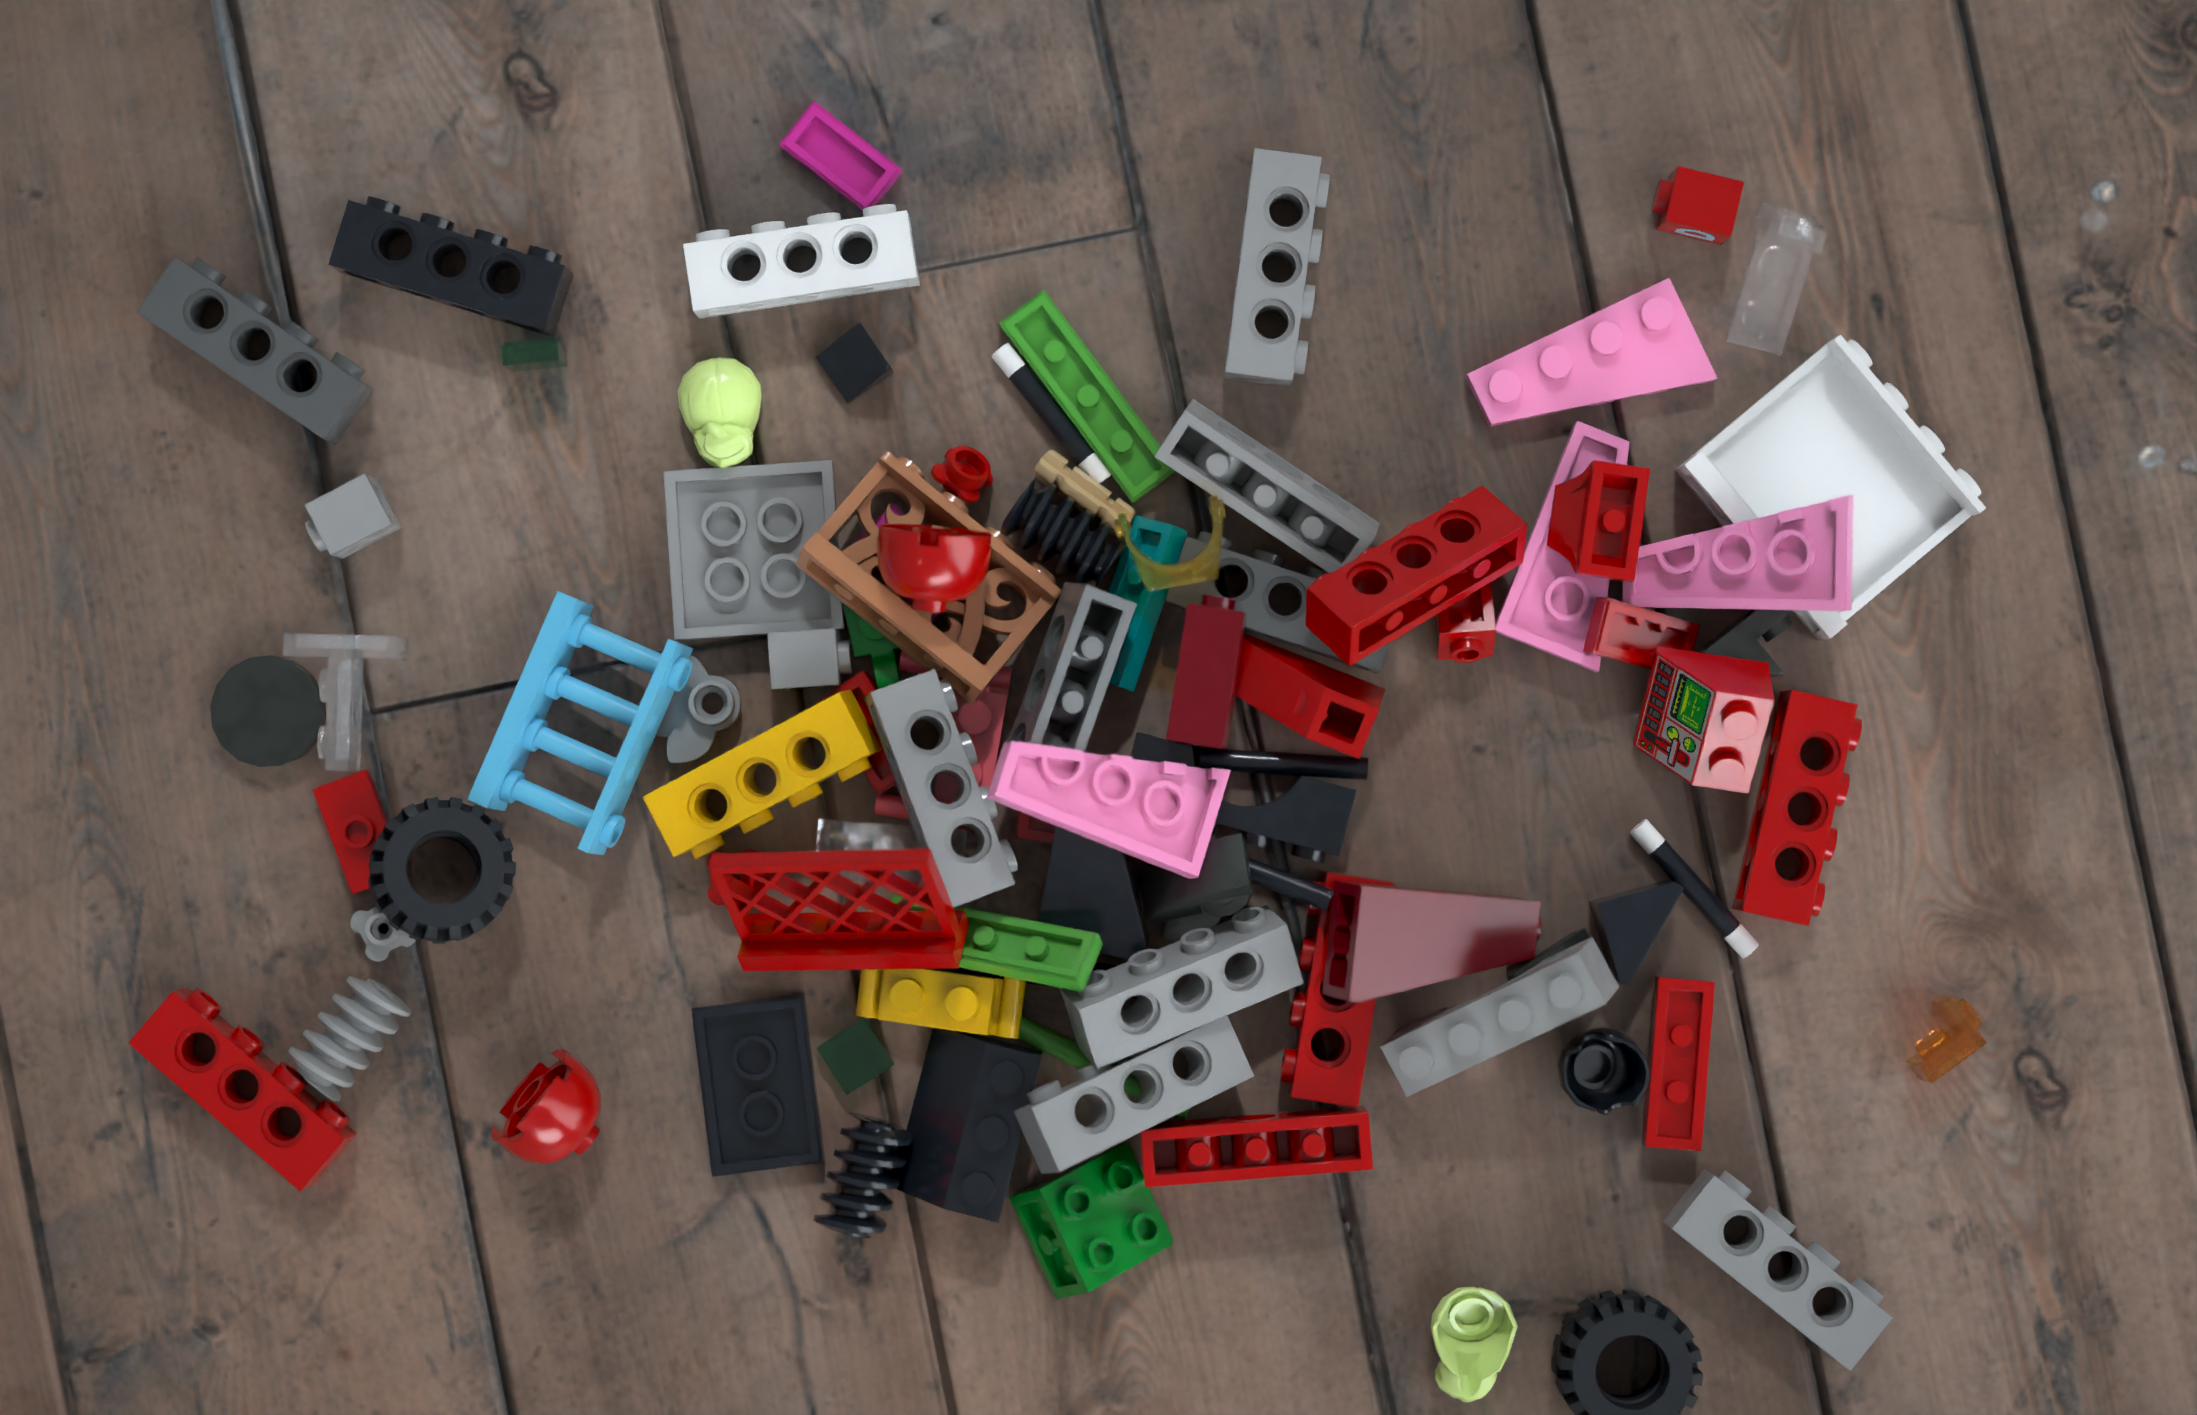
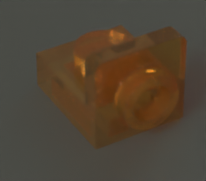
[1906,995,1987,1083]

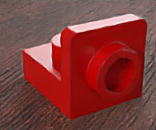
[1435,583,1496,663]

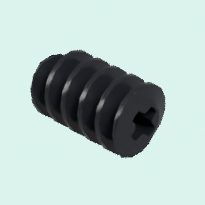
[1000,476,1130,588]
[813,1112,914,1238]

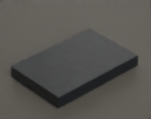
[691,993,825,1177]

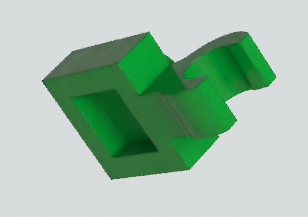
[843,603,901,689]

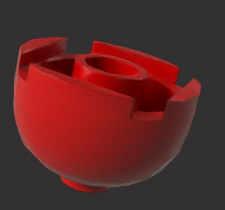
[877,523,992,612]
[491,1049,601,1164]

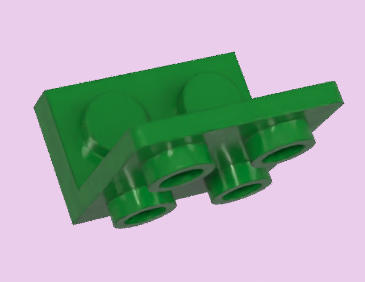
[1009,1143,1173,1299]

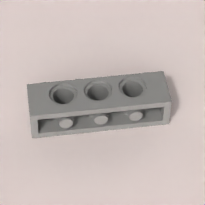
[1223,148,1330,387]
[1154,399,1380,573]
[864,669,1018,908]
[1060,905,1303,1069]
[1014,1015,1254,1174]
[1663,1169,1892,1371]

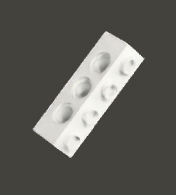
[683,204,920,319]

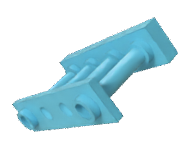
[467,591,693,855]

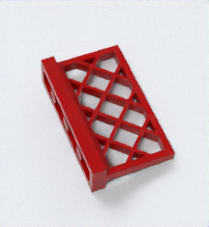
[708,848,969,971]

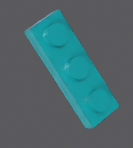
[1108,515,1188,692]

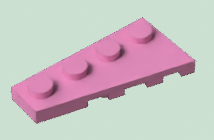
[1465,278,1718,427]
[1495,421,1630,672]
[1623,495,1854,611]
[986,741,1231,879]

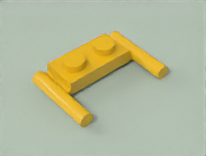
[855,909,1026,1039]

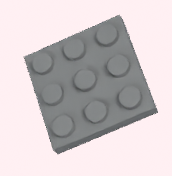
[663,460,845,641]

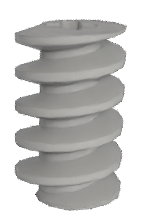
[288,976,412,1101]

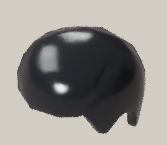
[1557,1027,1651,1115]

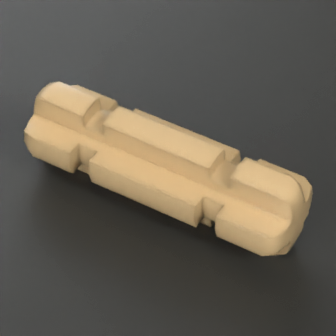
[1033,450,1135,536]

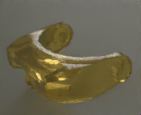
[1114,495,1226,592]

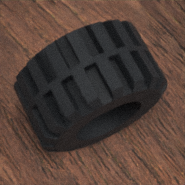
[368,797,516,944]
[1551,1289,1703,1415]

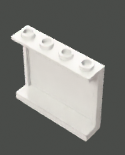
[1675,334,1986,641]

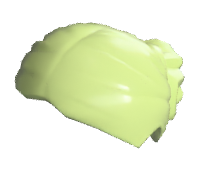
[677,357,762,469]
[1431,1287,1518,1402]

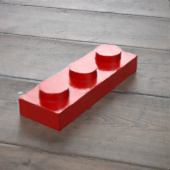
[1642,976,1715,1151]

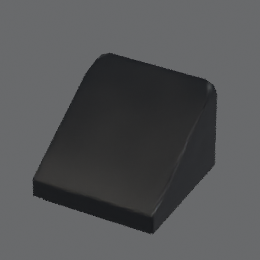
[816,322,894,404]

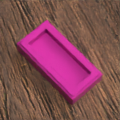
[779,100,903,212]

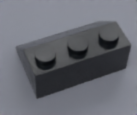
[895,1028,1043,1223]

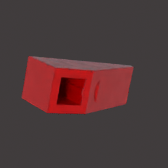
[1236,633,1386,759]

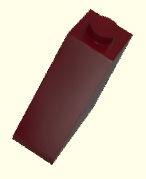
[1166,595,1247,749]

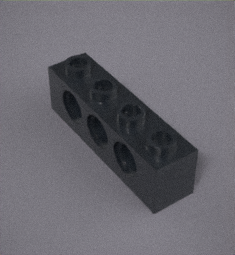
[328,196,573,338]

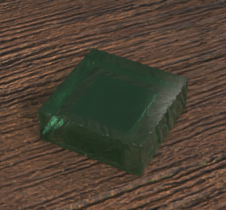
[501,338,568,372]
[817,1017,895,1095]

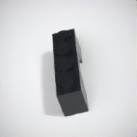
[1130,732,1357,863]

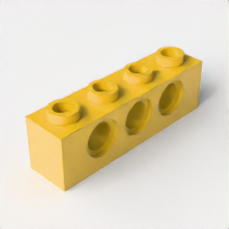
[643,690,882,860]

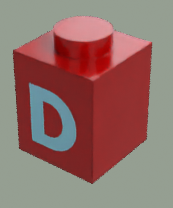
[1651,166,1744,245]

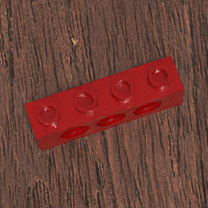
[1305,485,1527,667]
[1732,690,1862,926]
[1280,871,1395,1108]
[128,988,357,1191]
[1140,1106,1373,1188]

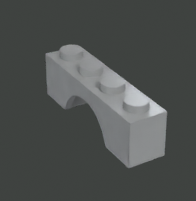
[1380,937,1619,1097]

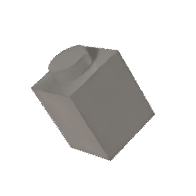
[304,473,402,559]
[767,628,852,691]

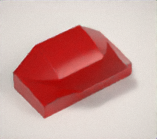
[1547,460,1650,582]

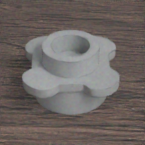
[351,907,416,962]

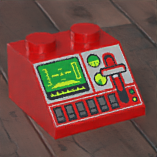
[1633,646,1774,793]

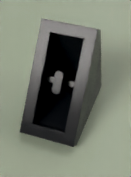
[1589,880,1684,986]

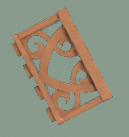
[796,451,1062,706]

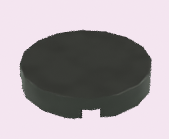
[210,655,326,767]

